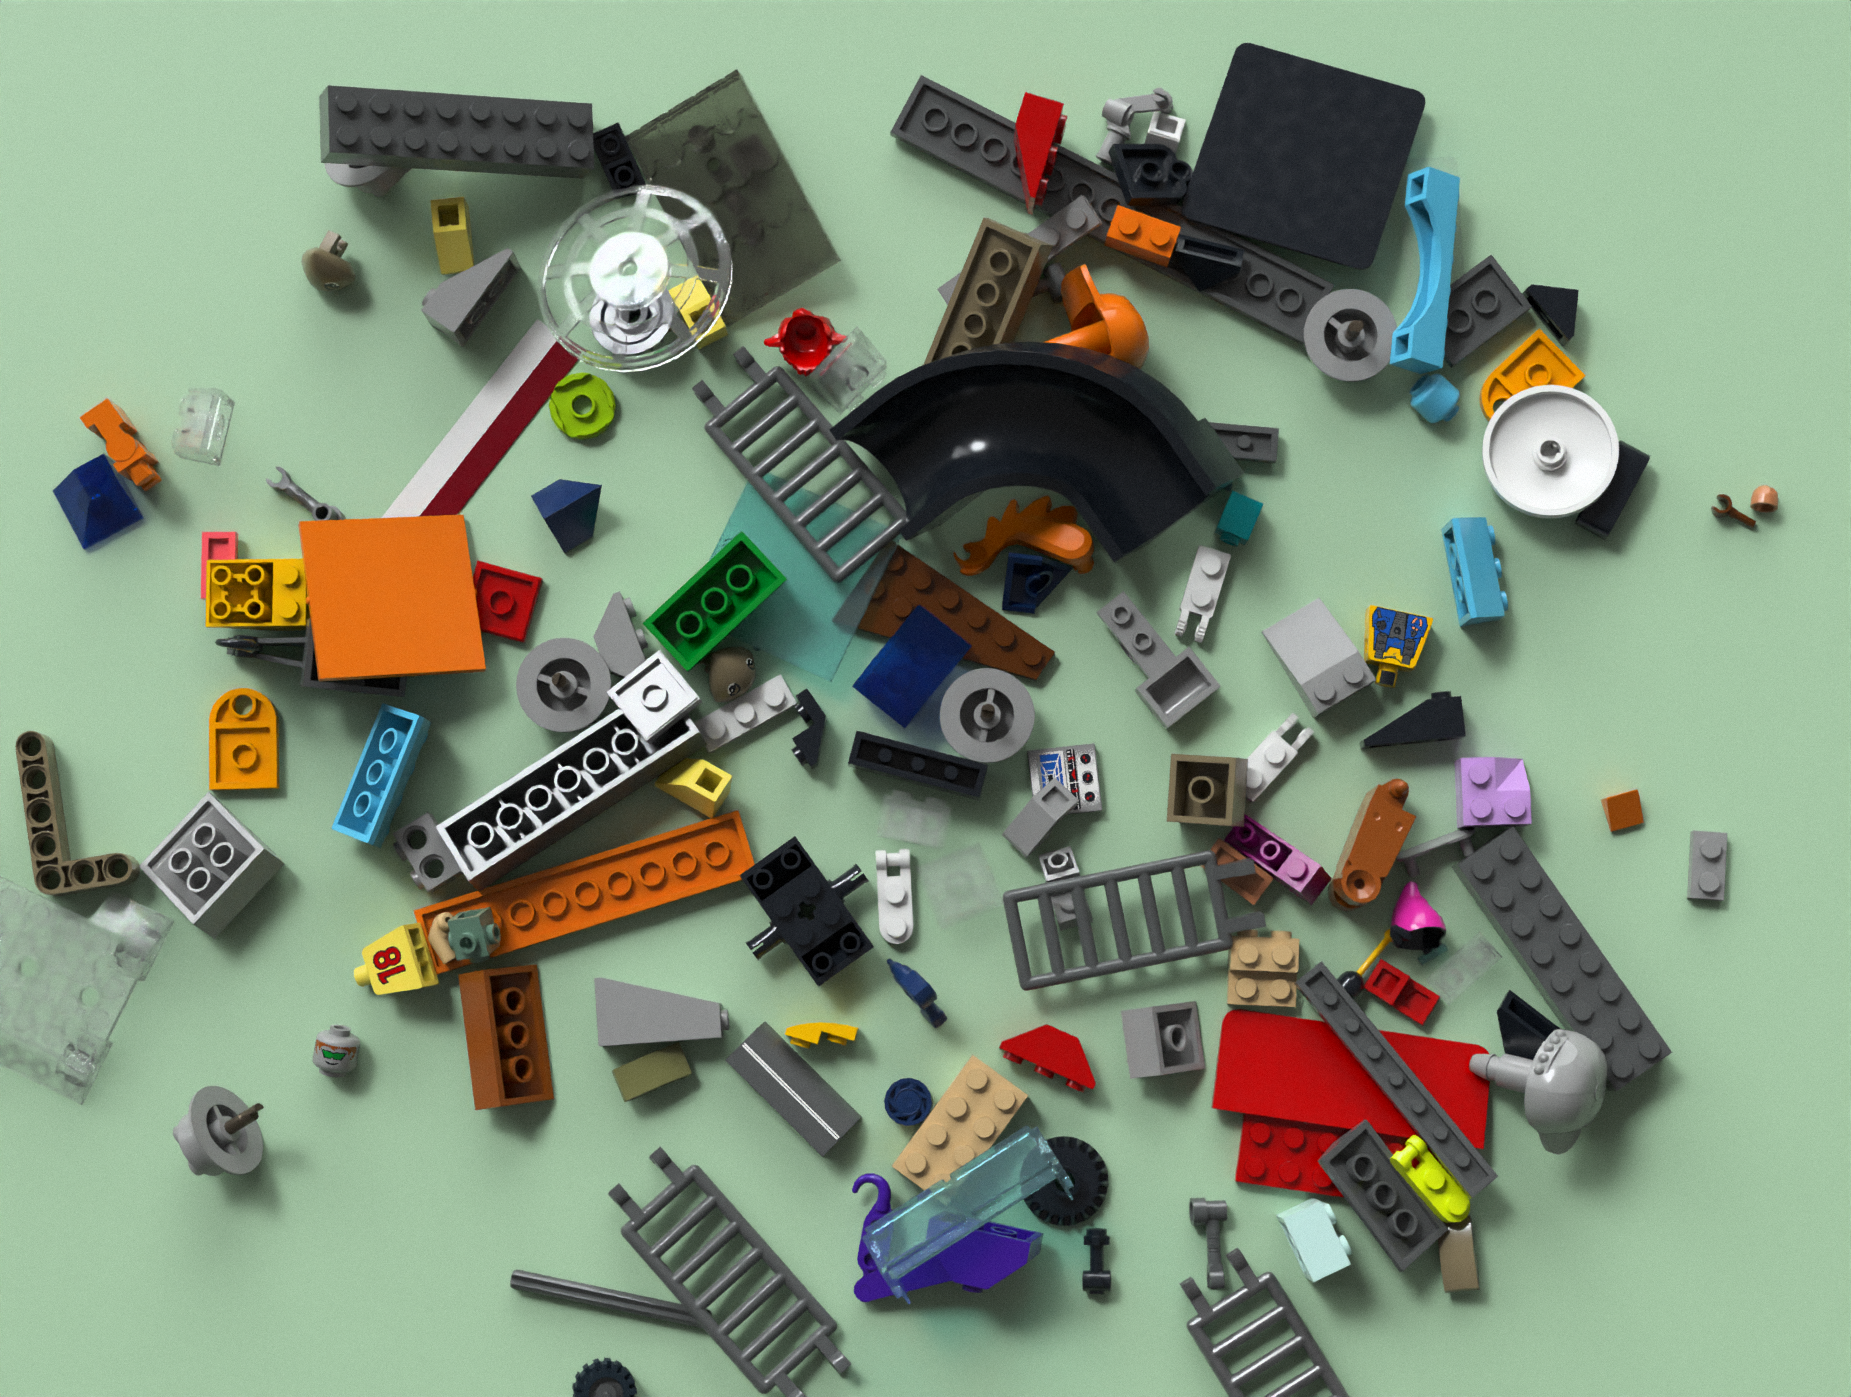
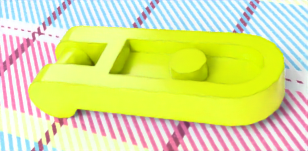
[1390,1135,1470,1223]

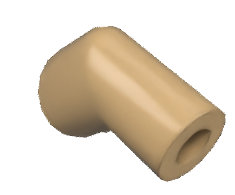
[428,912,456,965]

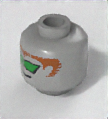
[313,1024,360,1077]

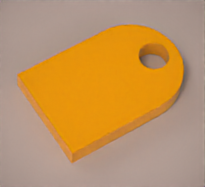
[1479,328,1586,421]
[209,688,279,791]

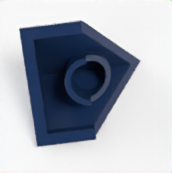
[531,479,602,553]
[1001,552,1073,614]

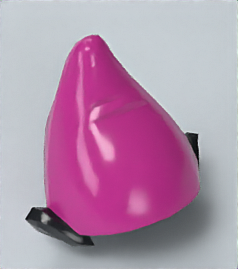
[1390,881,1446,955]

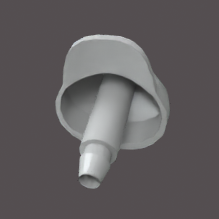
[1469,1029,1608,1155]

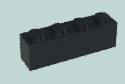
[848,731,988,801]

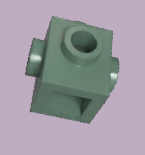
[447,907,501,963]

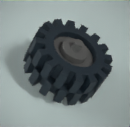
[572,1358,637,1397]

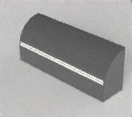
[725,1021,862,1157]

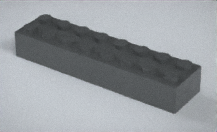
[319,85,594,179]
[436,709,707,892]
[1452,827,1672,1091]

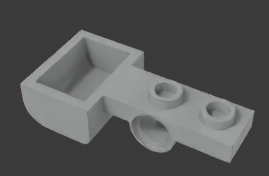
[1096,591,1221,729]

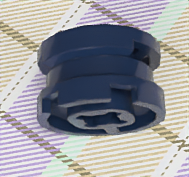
[884,1078,932,1126]

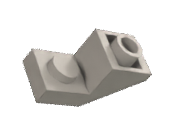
[1002,777,1079,858]
[1038,846,1093,931]

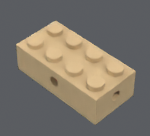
[892,1055,1028,1207]

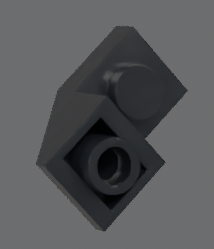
[791,688,827,769]

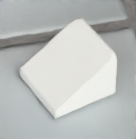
[1144,111,1186,155]

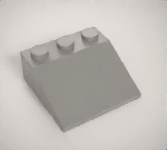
[139,792,285,939]

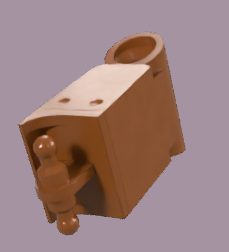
[1327,778,1416,912]

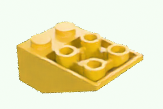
[205,558,310,631]

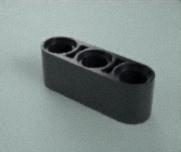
[1575,440,1650,540]

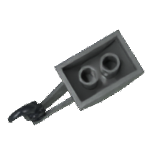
[215,618,407,697]

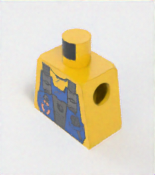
[1364,605,1433,688]

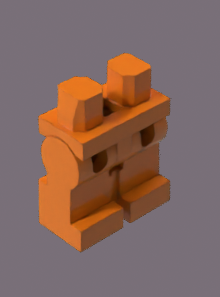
[79,398,162,491]

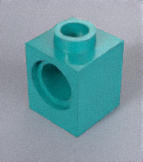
[1214,491,1263,547]

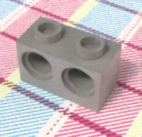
[393,812,464,893]

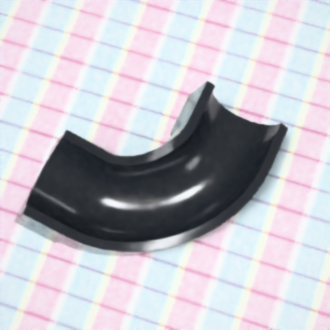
[829,342,1244,563]

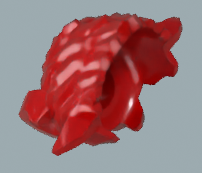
[764,308,848,377]

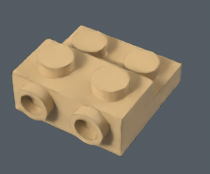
[1227,930,1299,1007]

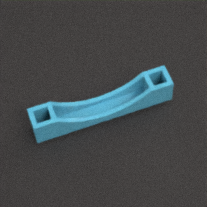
[1390,167,1460,374]

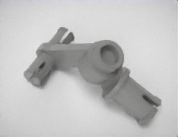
[1096,88,1173,166]

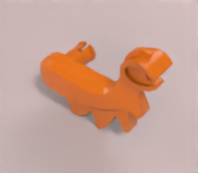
[953,495,1094,576]

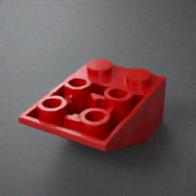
[1014,92,1068,215]

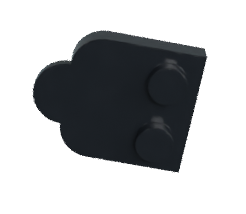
[1108,144,1193,206]

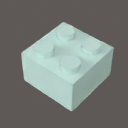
[1276,1198,1352,1282]

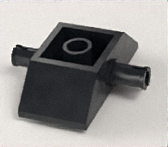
[739,836,874,987]

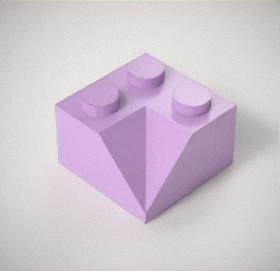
[1454,757,1532,828]

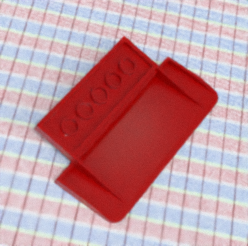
[1211,1009,1490,1198]

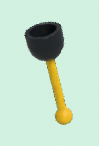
[1337,929,1392,1001]

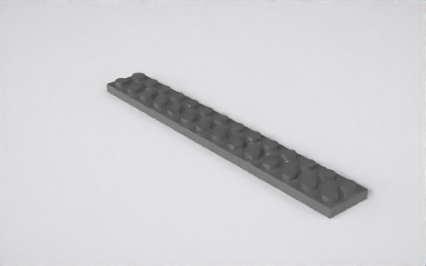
[890,75,1334,346]

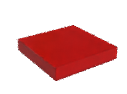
[473,561,543,644]

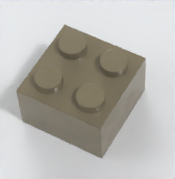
[1167,754,1248,827]

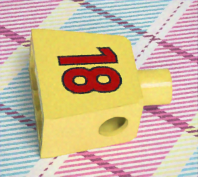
[354,923,439,995]

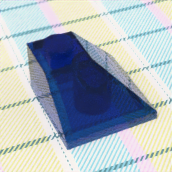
[53,454,144,550]

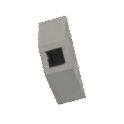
[593,591,648,679]

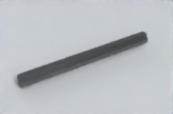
[510,1269,712,1328]

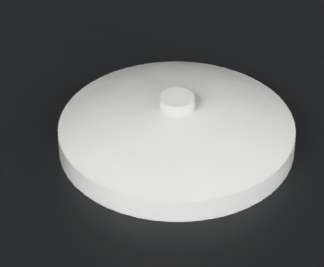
[1482,385,1619,518]

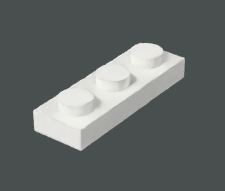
[694,674,798,754]

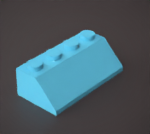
[331,703,432,848]

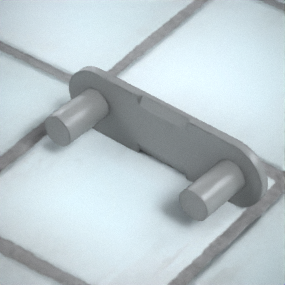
[1396,827,1475,877]

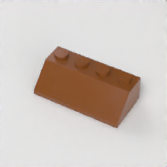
[458,964,554,1110]

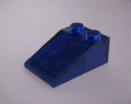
[852,604,972,728]

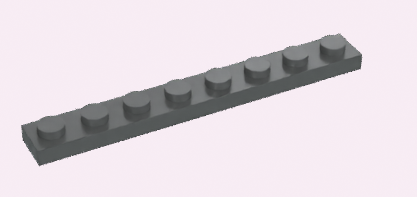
[1294,961,1498,1198]

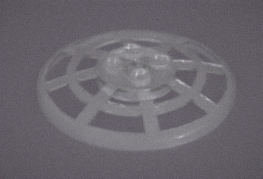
[537,185,733,372]

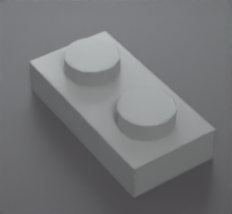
[1687,830,1727,901]

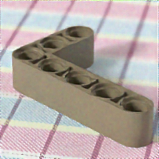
[15,731,140,896]

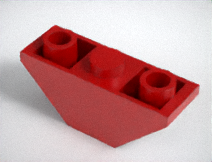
[999,1024,1096,1093]

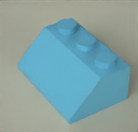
[1441,517,1508,627]

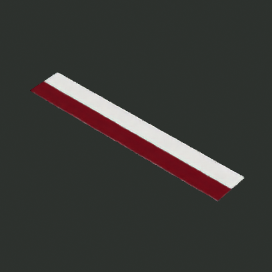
[382,319,583,518]

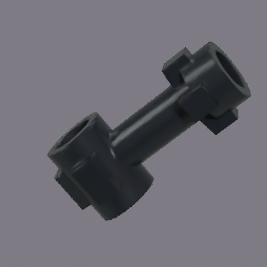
[1082,1228,1111,1294]

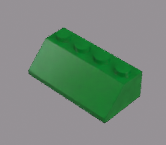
[643,531,788,673]

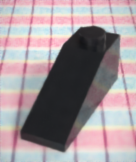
[1360,691,1466,749]

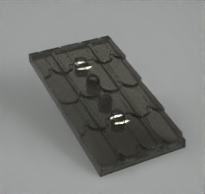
[625,69,841,327]

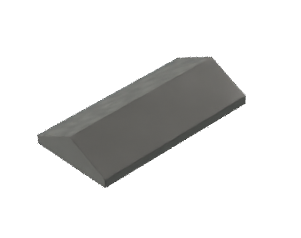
[1318,1119,1448,1272]

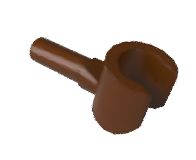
[1711,494,1756,528]

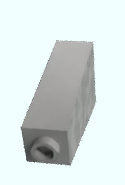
[594,978,729,1046]

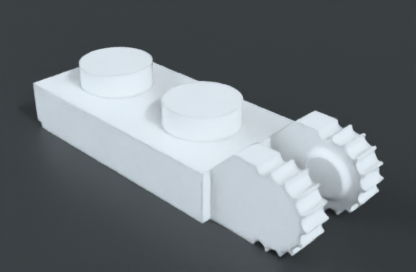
[1174,545,1231,643]
[1246,713,1314,803]

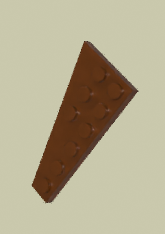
[832,541,1055,681]

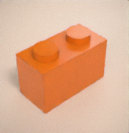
[1105,205,1181,267]

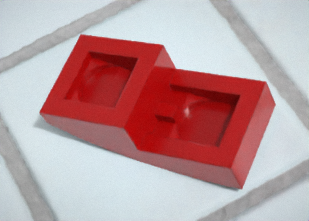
[1363,959,1441,1026]

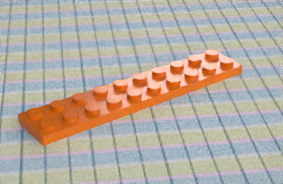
[413,810,755,975]

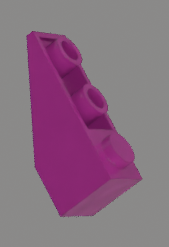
[1224,814,1332,906]

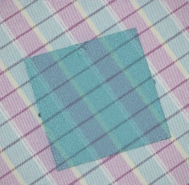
[708,473,902,682]

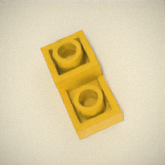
[785,1022,859,1049]

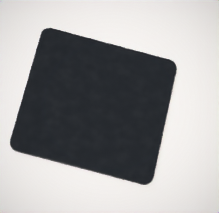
[1181,43,1426,270]

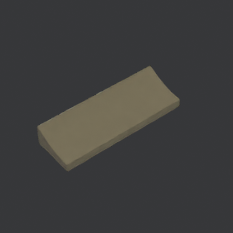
[923,217,1053,365]

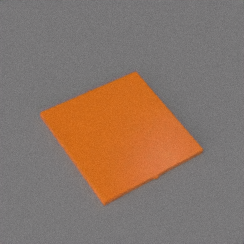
[298,515,486,682]

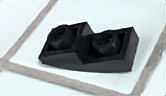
[593,122,646,197]

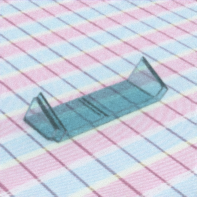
[862,1125,1074,1305]

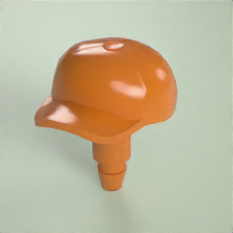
[1045,264,1149,369]

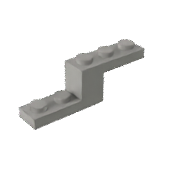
[937,195,1103,305]

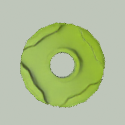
[549,372,616,440]

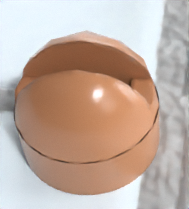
[1750,485,1779,512]

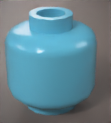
[1410,374,1460,423]

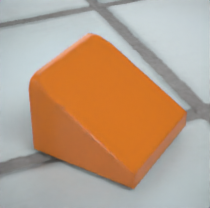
[1601,789,1644,832]

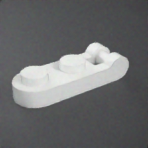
[876,849,913,944]

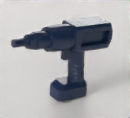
[887,959,947,1028]

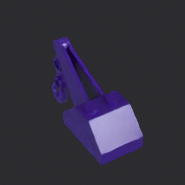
[852,1173,1044,1302]

